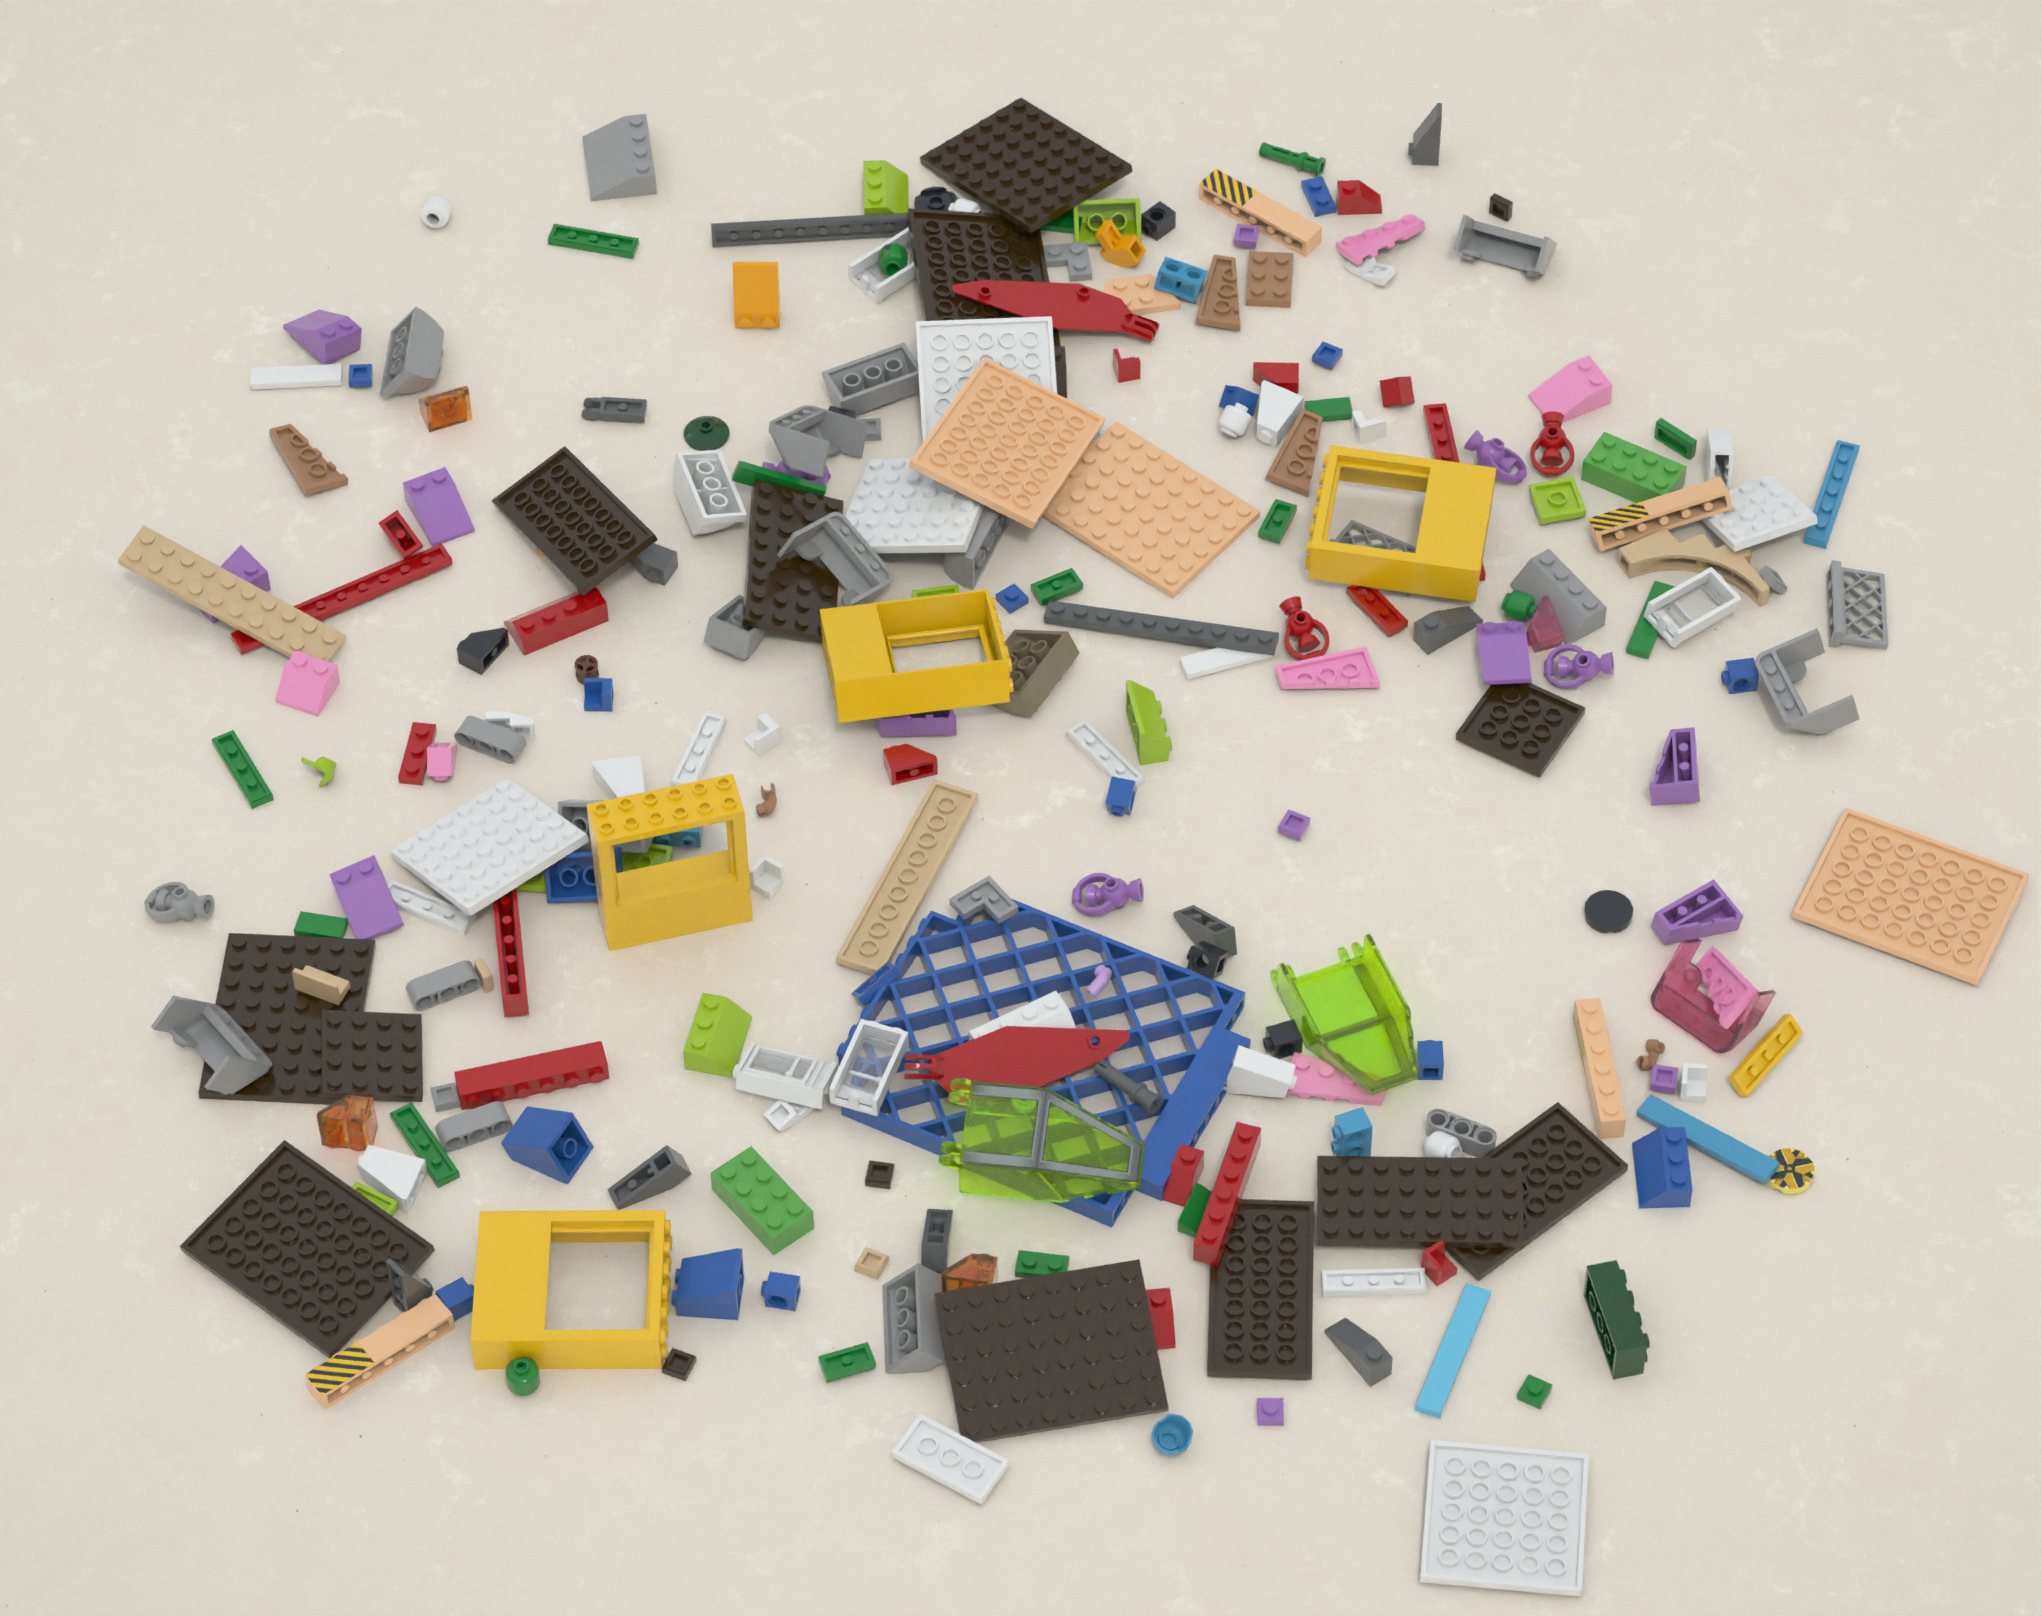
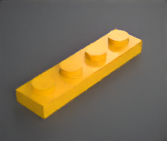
[1728,1014,1803,1097]

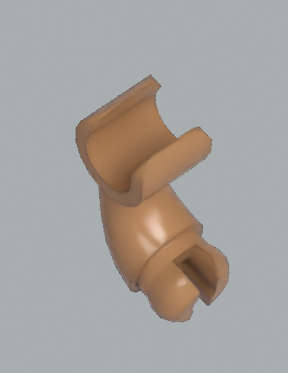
[756,783,777,817]
[1636,1039,1665,1071]

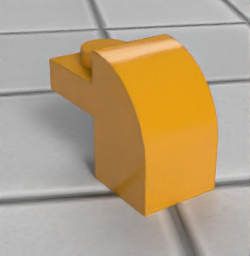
[1095,220,1147,267]

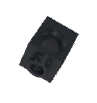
[1141,201,1176,241]
[1187,941,1229,979]
[1263,1019,1303,1059]

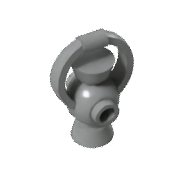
[144,882,214,922]

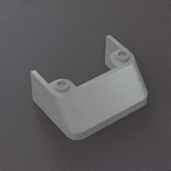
[1453,214,1557,279]
[769,405,868,477]
[777,512,894,606]
[1755,628,1860,735]
[151,996,272,1095]

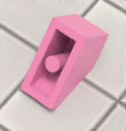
[427,743,457,781]

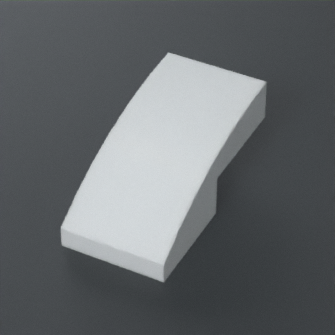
[1344,256,1396,286]
[486,711,535,740]
[763,1100,816,1132]

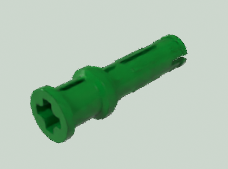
[1259,142,1326,177]

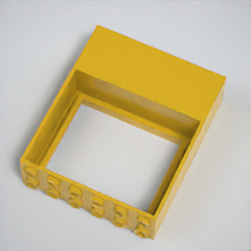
[1305,445,1496,602]
[819,589,1014,723]
[587,774,753,951]
[470,1210,673,1370]

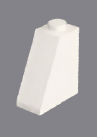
[1257,380,1304,447]
[1706,429,1734,490]
[592,755,645,799]
[1222,1046,1297,1098]
[357,1145,427,1214]

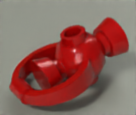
[1530,411,1575,476]
[1279,596,1330,661]

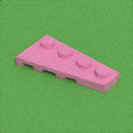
[1336,215,1425,265]
[1275,647,1380,689]
[1696,946,1760,1029]
[1285,1052,1389,1106]

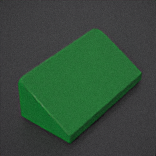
[1178,1183,1212,1237]

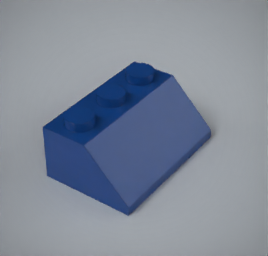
[544,847,623,903]
[1632,1127,1693,1209]

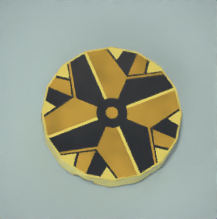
[1767,1148,1815,1194]

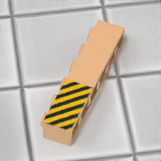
[1199,168,1322,258]
[1588,477,1732,552]
[1573,998,1626,1139]
[305,1294,455,1410]

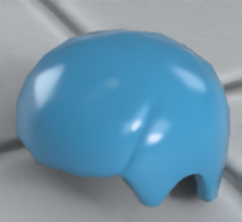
[1151,1414,1193,1456]

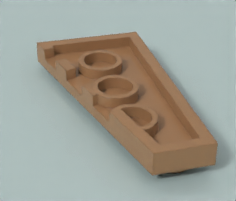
[1196,254,1240,331]
[1266,409,1323,497]
[269,424,348,496]

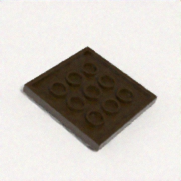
[1456,683,1586,777]
[321,1010,423,1102]

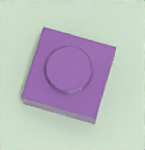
[1234,224,1259,248]
[1278,809,1310,841]
[1650,1064,1678,1094]
[1257,1398,1284,1426]

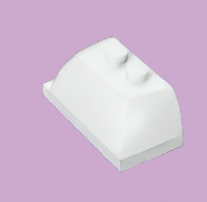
[673,450,747,536]

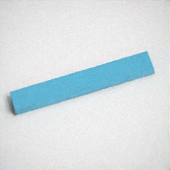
[1415,1283,1491,1419]

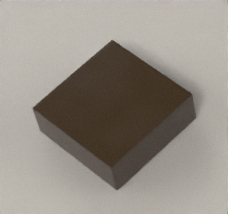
[1489,193,1513,222]
[865,1160,895,1189]
[662,1348,696,1381]

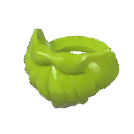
[301,756,337,787]

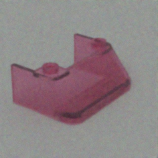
[1651,939,1776,1053]

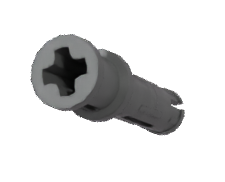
[1094,1059,1163,1115]

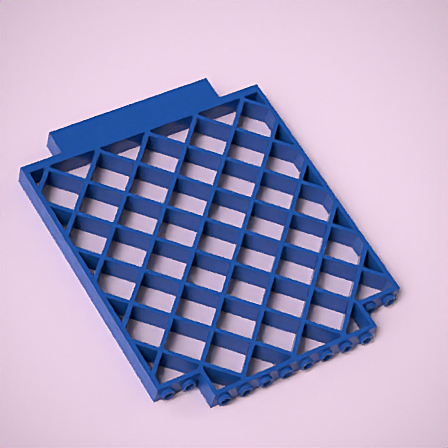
[836,899,1251,1228]

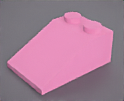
[1528,356,1612,422]

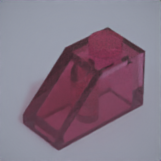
[1526,595,1565,653]

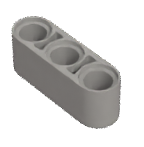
[454,716,526,764]
[406,960,481,1011]
[435,1101,513,1152]
[1426,1109,1497,1158]

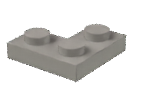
[1043,242,1092,282]
[950,875,1018,924]

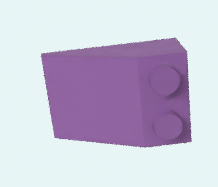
[283,309,362,365]
[403,467,475,547]
[1476,621,1532,685]
[329,855,404,939]

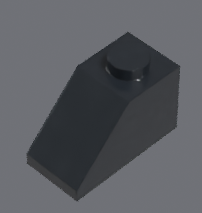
[457,628,509,675]

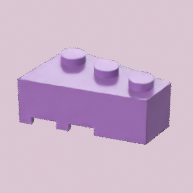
[200,545,271,624]
[873,709,957,737]
[1649,727,1700,806]
[1650,879,1743,945]

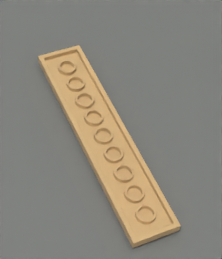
[118,525,346,662]
[836,779,978,975]

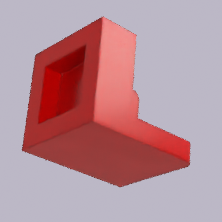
[1113,348,1141,383]
[1380,376,1415,407]
[1421,1240,1457,1286]

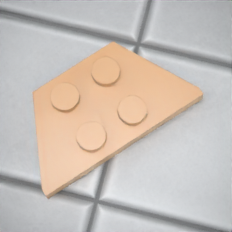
[1103,274,1180,315]

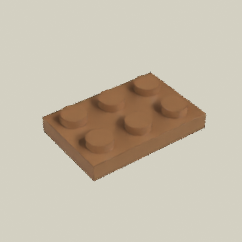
[1246,251,1294,308]

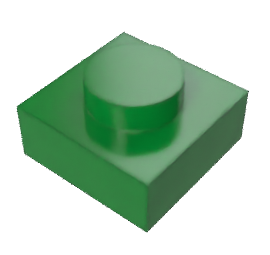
[1517,1374,1552,1410]

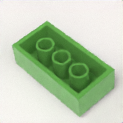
[1581,432,1687,503]
[711,1146,814,1255]

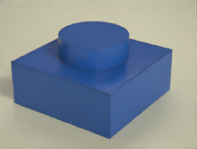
[1312,341,1343,370]
[349,364,373,387]
[996,583,1028,614]

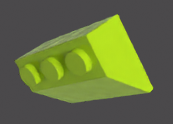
[863,160,909,215]
[1073,198,1142,245]
[1125,680,1172,765]
[683,993,752,1078]

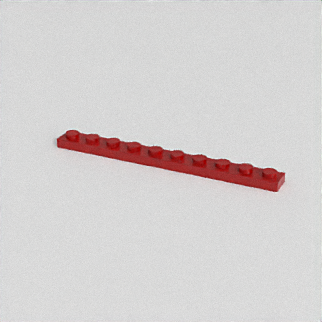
[1423,403,1486,581]
[230,543,453,655]

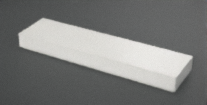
[250,363,342,390]
[1180,648,1277,680]
[671,712,727,786]
[1066,720,1145,787]
[388,880,477,936]
[1321,1268,1426,1297]

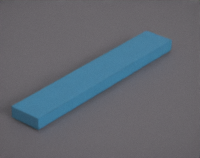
[1803,440,1860,549]
[1637,1094,1780,1185]

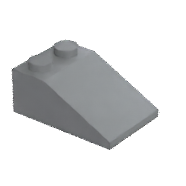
[703,595,769,659]

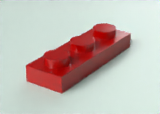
[1346,585,1408,637]
[398,722,437,786]

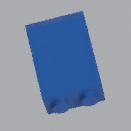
[501,1106,594,1184]
[671,1248,745,1320]

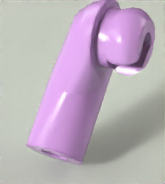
[1086,965,1112,998]

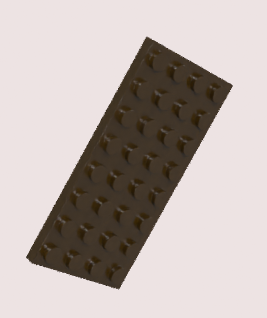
[492,446,658,596]
[742,479,843,643]
[1445,1102,1628,1281]
[1317,1156,1524,1249]
[1207,1199,1314,1380]

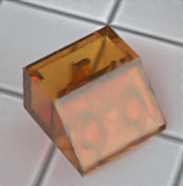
[317,1095,378,1151]

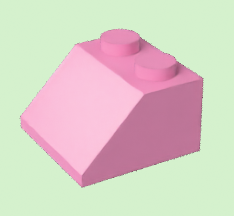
[276,651,340,717]

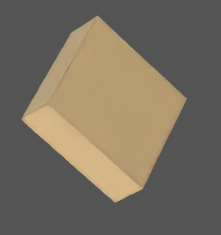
[474,958,494,993]
[854,1247,889,1280]

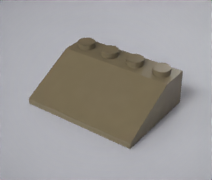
[990,629,1080,716]

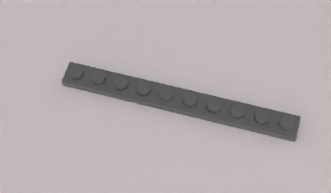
[711,213,909,247]
[1044,600,1279,656]

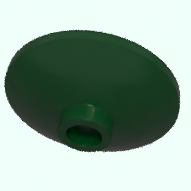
[684,416,729,451]

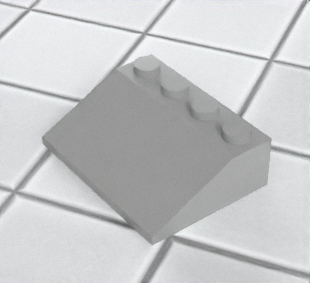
[582,114,657,201]

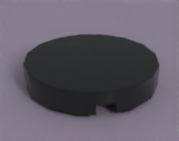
[914,187,957,211]
[1584,890,1633,933]

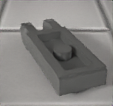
[581,397,647,422]

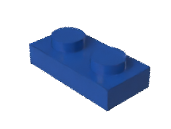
[1301,176,1336,217]
[851,961,901,1006]

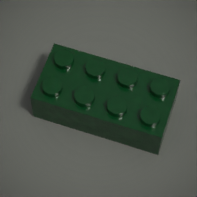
[1583,1260,1650,1380]

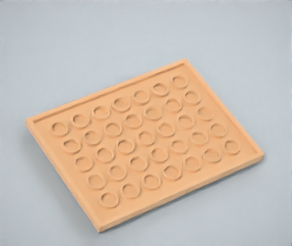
[908,358,1106,529]
[1042,421,1260,598]
[1792,808,2029,986]

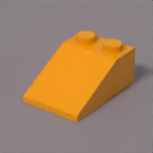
[733,262,781,328]

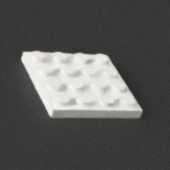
[1701,475,1818,552]

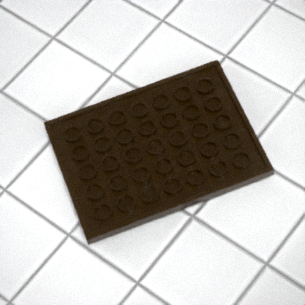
[920,98,1133,233]
[907,208,1061,346]
[198,933,376,1106]
[180,1140,435,1359]
[935,1259,1169,1443]

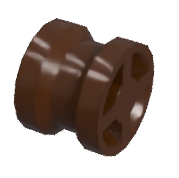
[575,655,599,685]

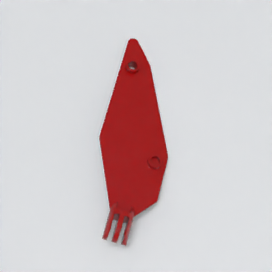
[952,280,1159,343]
[905,1026,1130,1101]

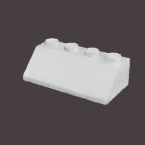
[969,991,1076,1041]

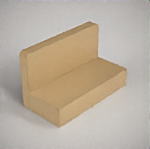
[292,965,350,1005]

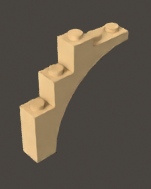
[1617,528,1770,607]

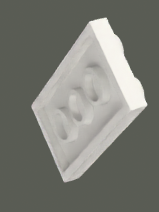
[892,1414,1009,1504]

